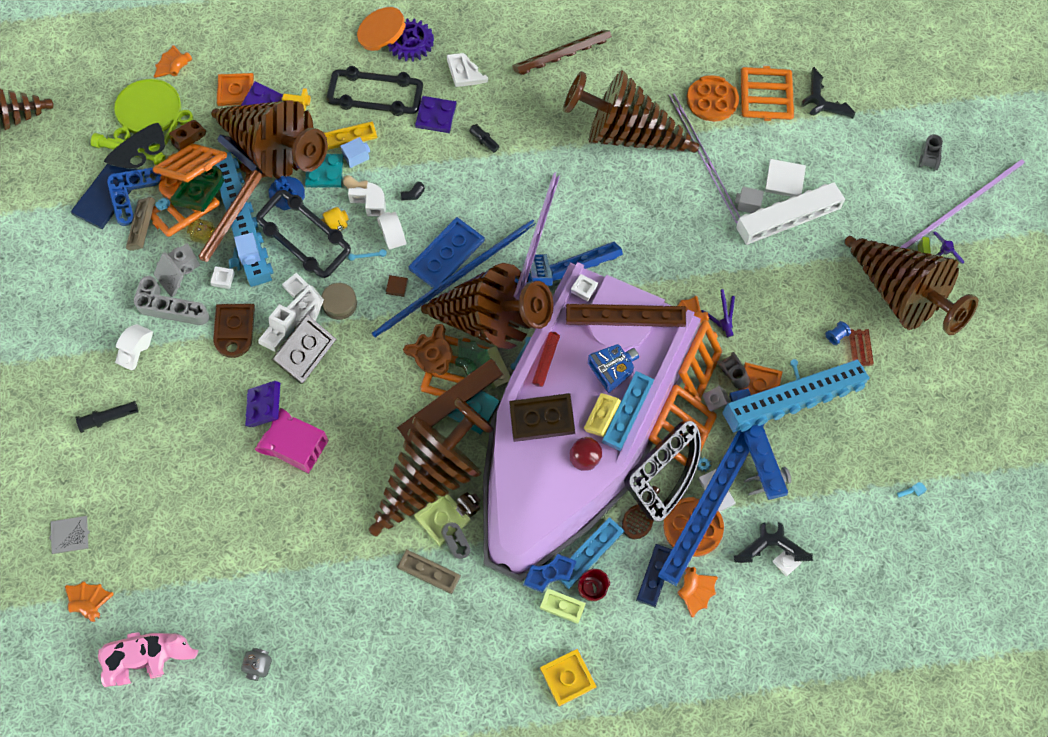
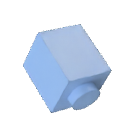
[341,137,370,168]
[234,233,261,265]

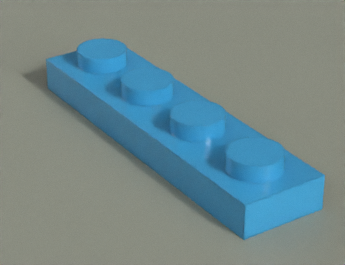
[602,371,654,451]
[559,517,624,590]

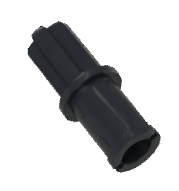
[469,124,500,153]

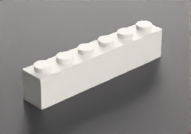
[736,182,845,245]

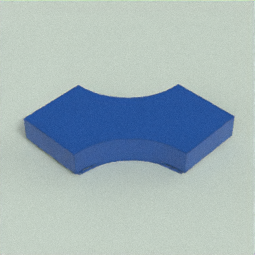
[523,554,577,593]

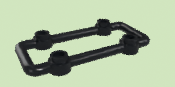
[326,66,423,116]
[256,190,351,278]

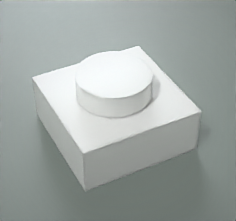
[210,266,235,289]
[282,273,309,299]
[571,274,598,301]
[772,551,802,577]

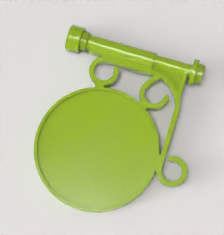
[91,79,194,165]

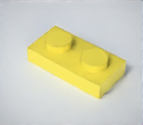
[584,393,621,437]

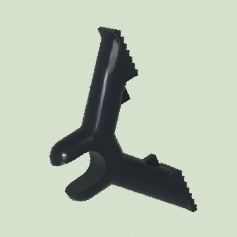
[802,67,856,119]
[734,522,813,563]

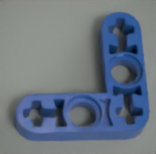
[107,168,161,226]

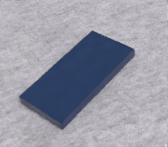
[70,164,143,229]

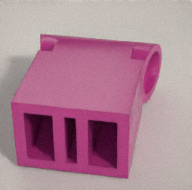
[255,408,329,474]

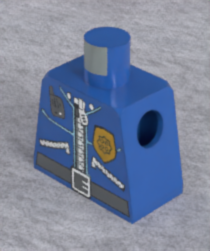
[587,344,639,393]

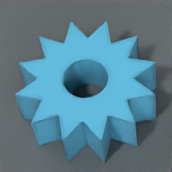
[155,197,170,211]
[697,457,711,472]

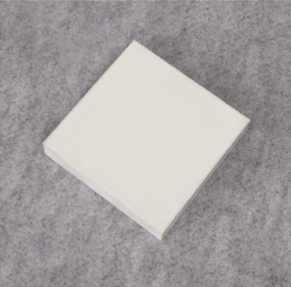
[765,159,806,197]

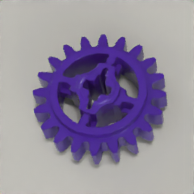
[387,18,434,62]

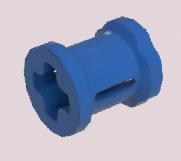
[825,321,851,346]

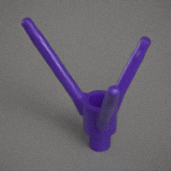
[934,231,964,264]
[701,289,735,338]

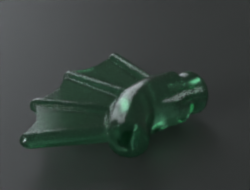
[455,339,496,376]

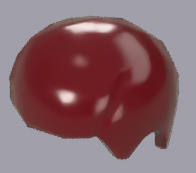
[570,437,602,471]
[578,569,610,602]

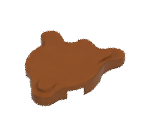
[403,324,453,375]

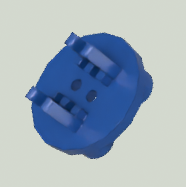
[269,176,305,210]

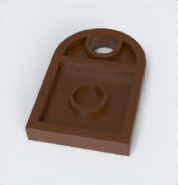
[213,304,255,358]

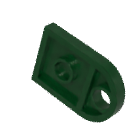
[170,165,224,212]

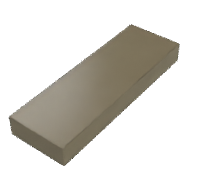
[126,197,155,251]
[397,549,461,594]

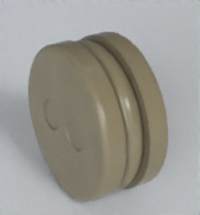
[321,283,357,320]

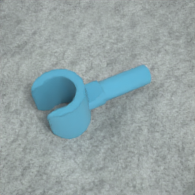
[229,247,240,271]
[897,482,927,497]

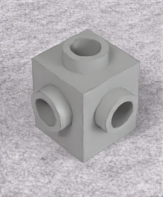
[168,243,200,274]

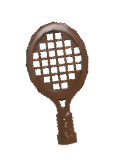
[622,486,661,540]

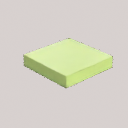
[414,494,471,546]

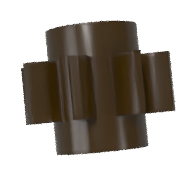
[456,492,481,517]

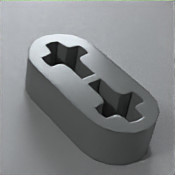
[441,522,470,559]

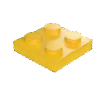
[540,649,597,707]

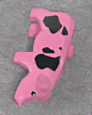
[98,632,199,687]

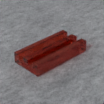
[849,329,874,366]

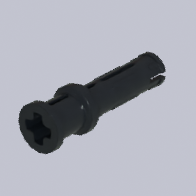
[75,401,139,433]

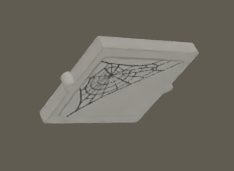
[153,252,184,297]
[49,516,90,554]

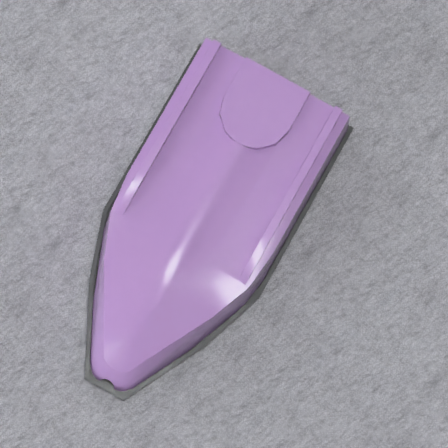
[483,262,701,583]

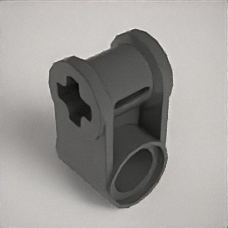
[919,134,943,170]
[717,352,750,389]

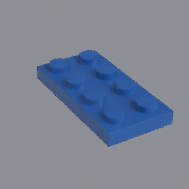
[408,217,485,288]

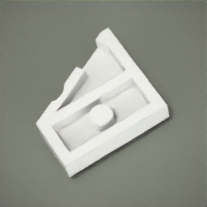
[447,53,488,87]
[287,285,324,327]

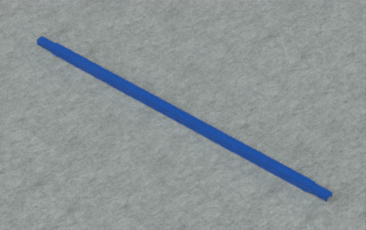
[372,219,536,338]

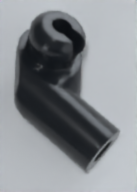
[401,182,425,201]

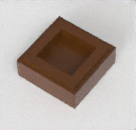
[386,275,408,297]

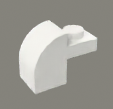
[348,183,386,217]
[377,212,407,250]
[259,304,296,352]
[115,324,153,370]

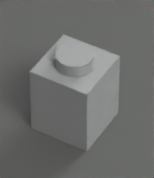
[735,187,764,213]

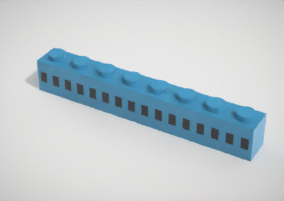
[210,152,274,287]
[722,360,870,433]

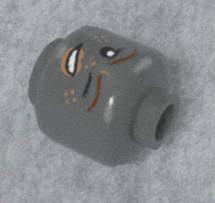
[241,648,272,681]

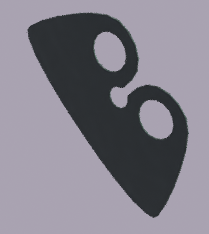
[104,123,165,169]

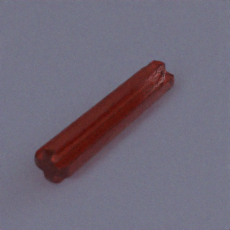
[532,332,560,387]

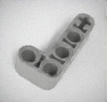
[134,276,209,325]

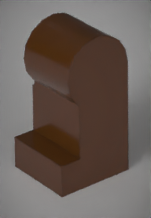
[169,120,206,151]

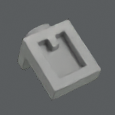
[703,386,731,412]

